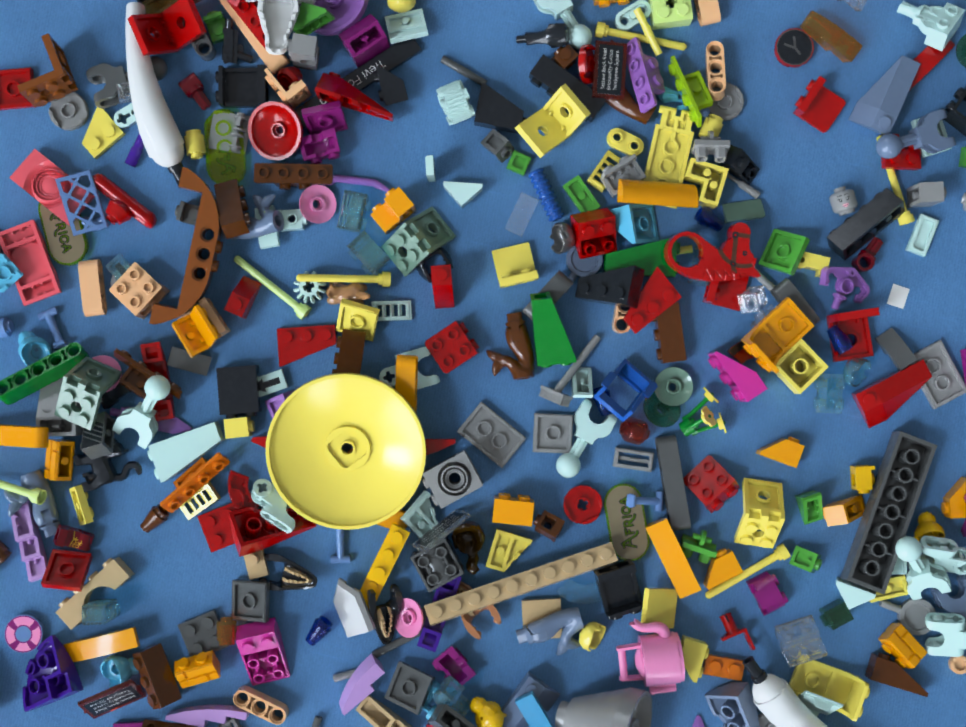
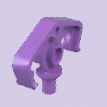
[819,266,870,310]

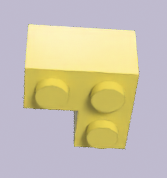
[683,157,729,209]

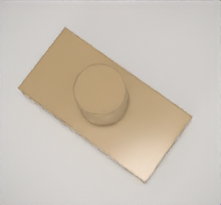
[244,550,270,580]

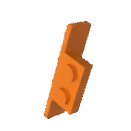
[160,452,230,513]

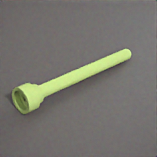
[234,256,312,320]
[0,480,47,505]

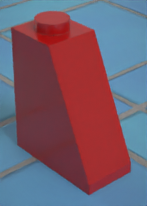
[431,264,455,309]

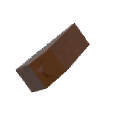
[865,652,928,697]

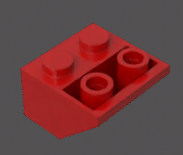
[570,208,617,259]

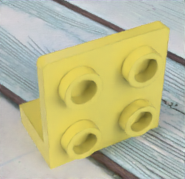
[492,242,539,289]

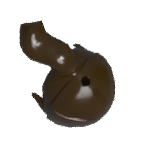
[452,520,485,575]

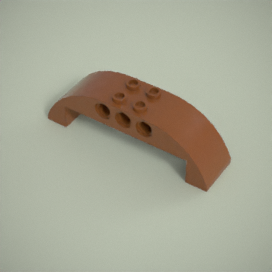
[149,167,223,324]

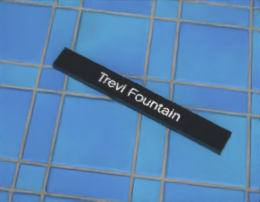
[294,39,422,129]

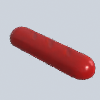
[92,174,157,228]

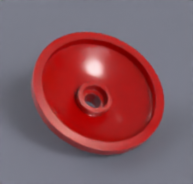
[248,101,303,161]

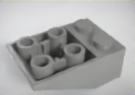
[36,377,83,436]

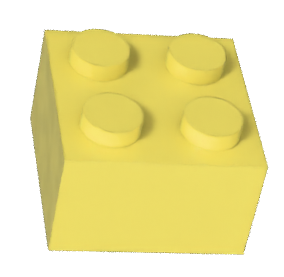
[775,338,829,394]

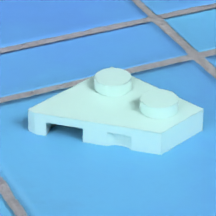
[400,490,438,539]

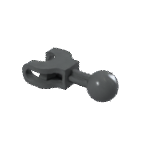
[86,56,168,109]

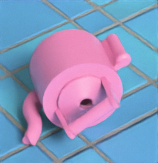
[616,618,685,695]

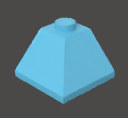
[611,204,659,244]

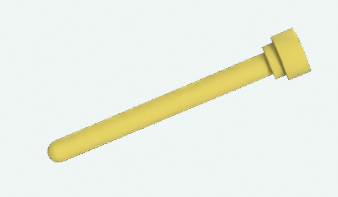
[594,21,687,51]
[876,135,915,226]
[296,271,391,287]
[705,543,791,599]

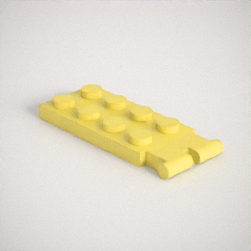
[643,105,694,209]

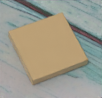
[521,598,562,639]

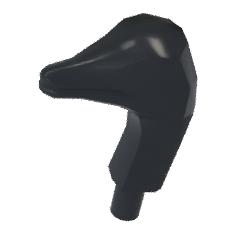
[516,23,569,48]

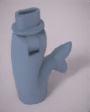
[222,194,284,240]
[4,469,61,538]
[516,607,584,656]

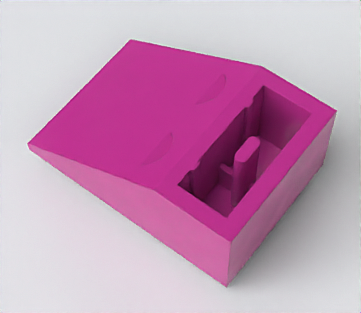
[708,351,768,402]
[236,617,290,686]

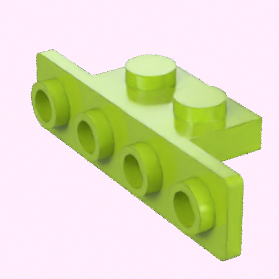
[668,56,713,128]

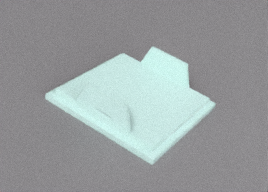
[798,690,844,717]

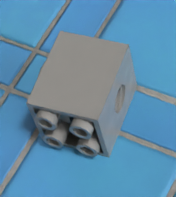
[421,449,483,509]

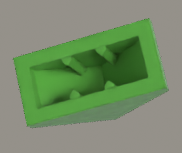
[293,2,335,35]
[795,490,823,525]

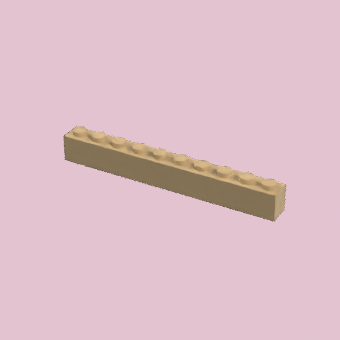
[424,542,618,626]

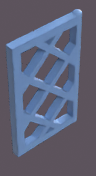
[55,169,109,236]

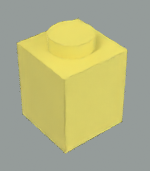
[223,417,255,439]

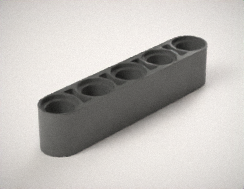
[655,434,691,531]

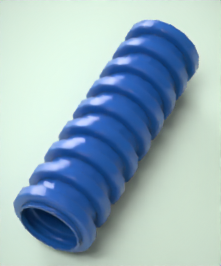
[528,168,565,222]

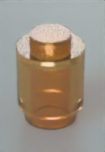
[217,617,237,646]

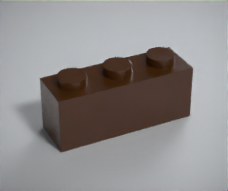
[214,178,251,239]
[652,302,687,364]
[332,329,366,374]
[132,643,182,709]

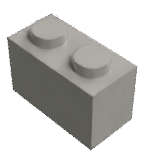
[906,181,947,208]

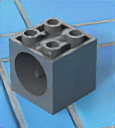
[410,534,465,593]

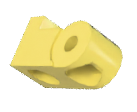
[797,252,830,278]

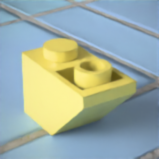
[681,635,709,683]

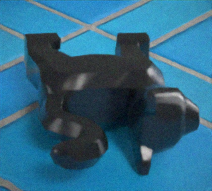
[73,438,142,493]

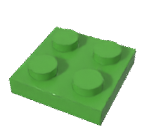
[758,229,810,276]

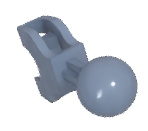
[876,109,957,159]
[930,574,966,622]

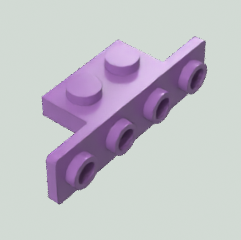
[623,37,665,113]

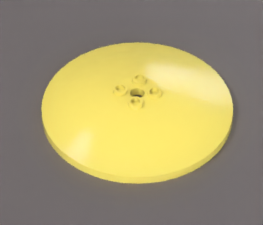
[265,373,426,530]

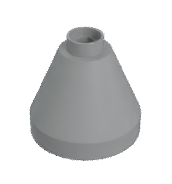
[555,687,652,727]

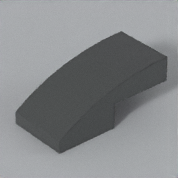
[874,328,917,370]
[166,346,212,376]

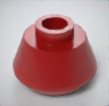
[277,66,303,91]
[105,200,131,225]

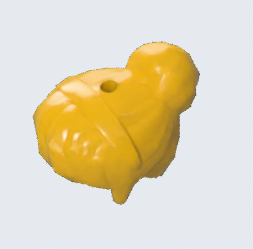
[914,511,945,546]
[470,696,507,727]

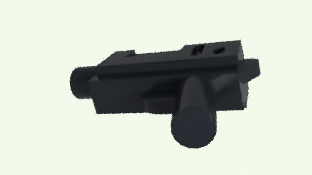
[222,19,253,64]
[101,383,132,409]

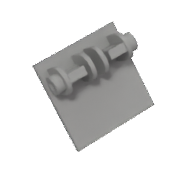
[207,110,250,155]

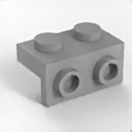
[600,154,646,198]

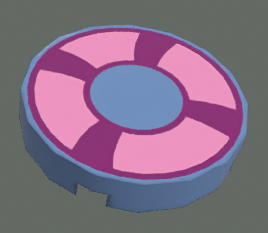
[4,613,45,654]

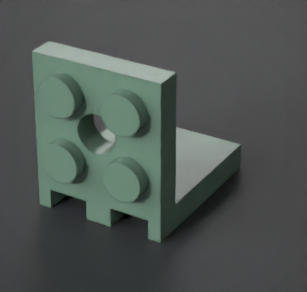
[381,206,456,277]
[54,356,122,431]

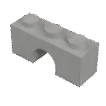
[287,33,320,71]

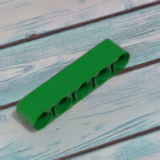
[0,342,90,405]

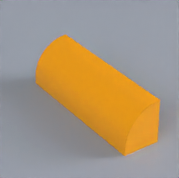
[617,179,699,208]
[646,518,702,599]

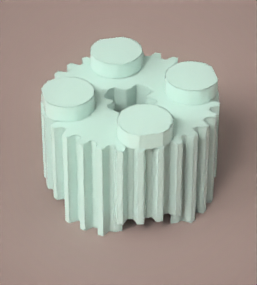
[436,80,475,126]

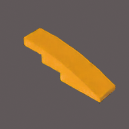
[63,626,140,662]

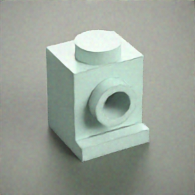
[278,209,307,232]

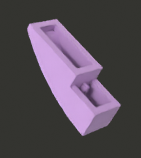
[339,653,385,716]

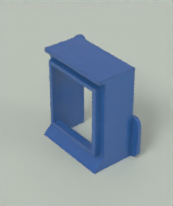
[593,359,658,422]

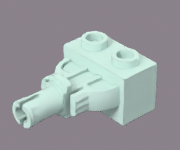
[897,1,965,51]

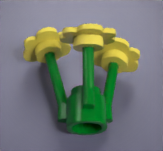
[679,387,727,437]

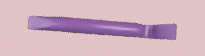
[322,175,389,192]

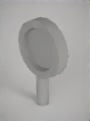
[879,598,935,636]

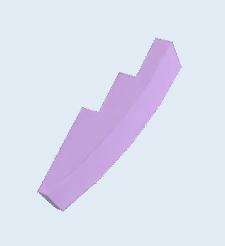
[9,500,48,582]
[165,704,250,727]

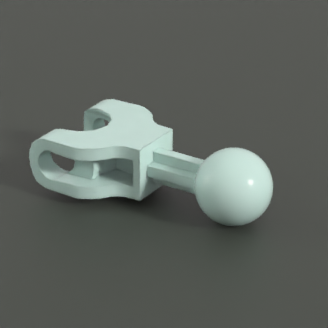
[533,0,592,50]
[112,375,171,449]
[556,398,617,478]
[895,536,952,601]

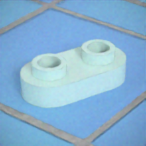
[615,0,651,31]

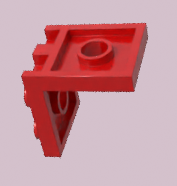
[127,0,207,56]
[826,307,880,362]

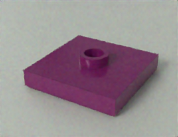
[301,100,348,135]

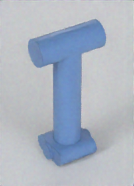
[37,306,69,349]
[626,491,664,511]
[331,528,351,563]

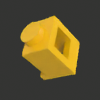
[850,465,875,494]

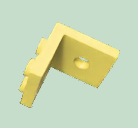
[515,83,591,158]
[734,478,785,549]

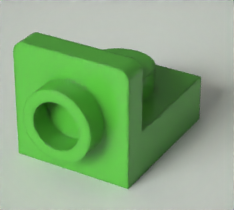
[203,11,225,44]
[789,545,823,573]

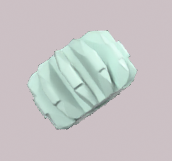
[293,271,327,304]

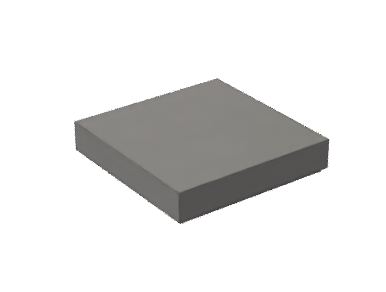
[532,413,573,453]

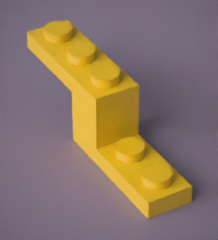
[360,523,410,610]

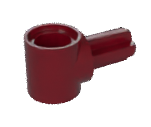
[178,72,212,110]
[851,237,883,272]

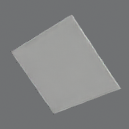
[887,284,910,309]

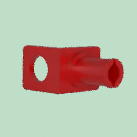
[719,612,755,650]

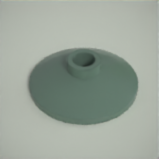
[655,367,693,406]

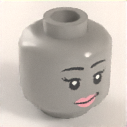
[829,186,858,216]

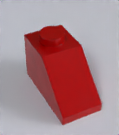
[224,276,262,319]

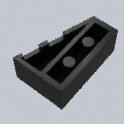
[575,265,645,309]

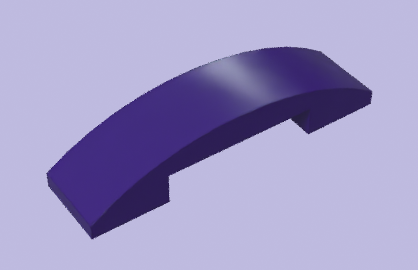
[417,576,462,652]

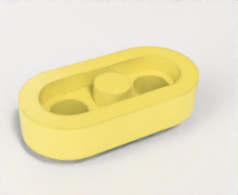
[606,128,644,156]

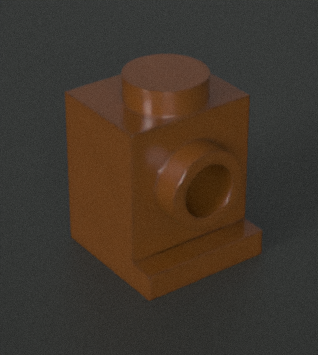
[551,44,579,71]
[533,510,565,542]

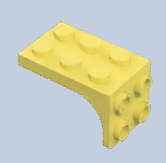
[789,654,870,722]

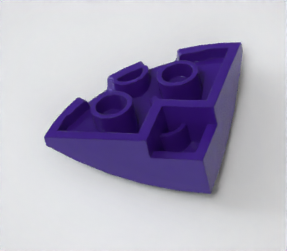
[23,635,84,712]

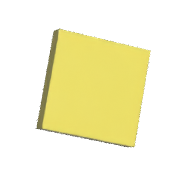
[336,298,380,342]
[641,588,678,628]

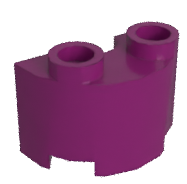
[300,128,341,164]
[746,571,788,616]
[432,644,476,689]

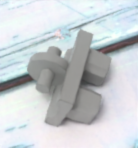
[691,131,730,163]

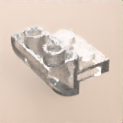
[774,615,827,667]

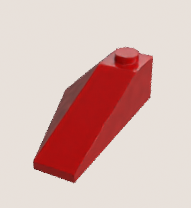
[314,72,394,122]
[851,359,932,428]
[229,507,316,557]

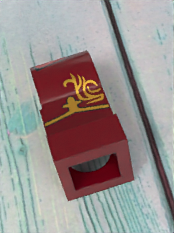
[53,524,95,551]

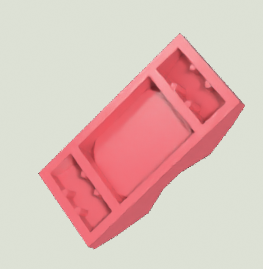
[9,149,95,226]
[0,220,62,306]

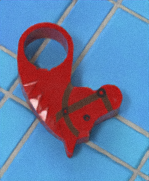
[664,222,761,282]

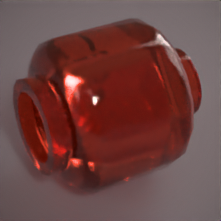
[619,417,650,445]

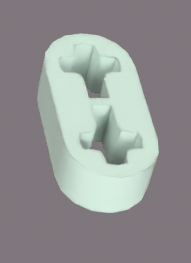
[114,103,137,128]

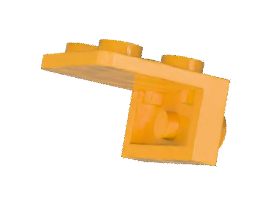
[171,304,218,358]

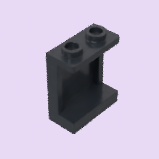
[215,65,269,108]
[216,365,262,418]
[593,559,643,620]

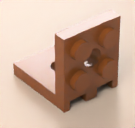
[17,33,78,108]

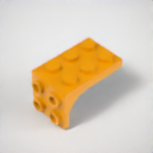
[741,297,814,374]

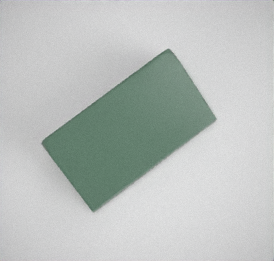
[722,199,765,224]

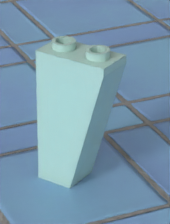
[147,422,225,483]

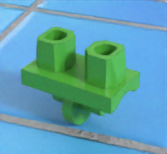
[681,530,717,564]

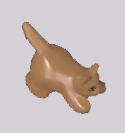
[326,282,371,305]

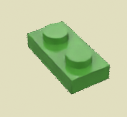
[562,175,601,213]

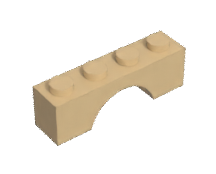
[55,557,135,630]

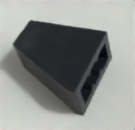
[474,83,527,134]

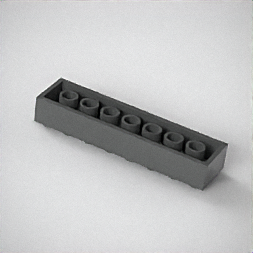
[840,431,937,594]

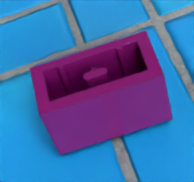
[338,14,390,68]

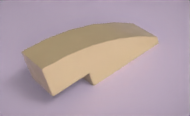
[355,695,412,727]

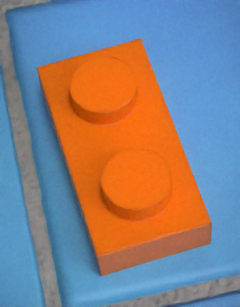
[703,654,744,681]

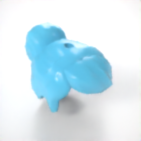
[18,331,52,366]
[100,655,139,688]

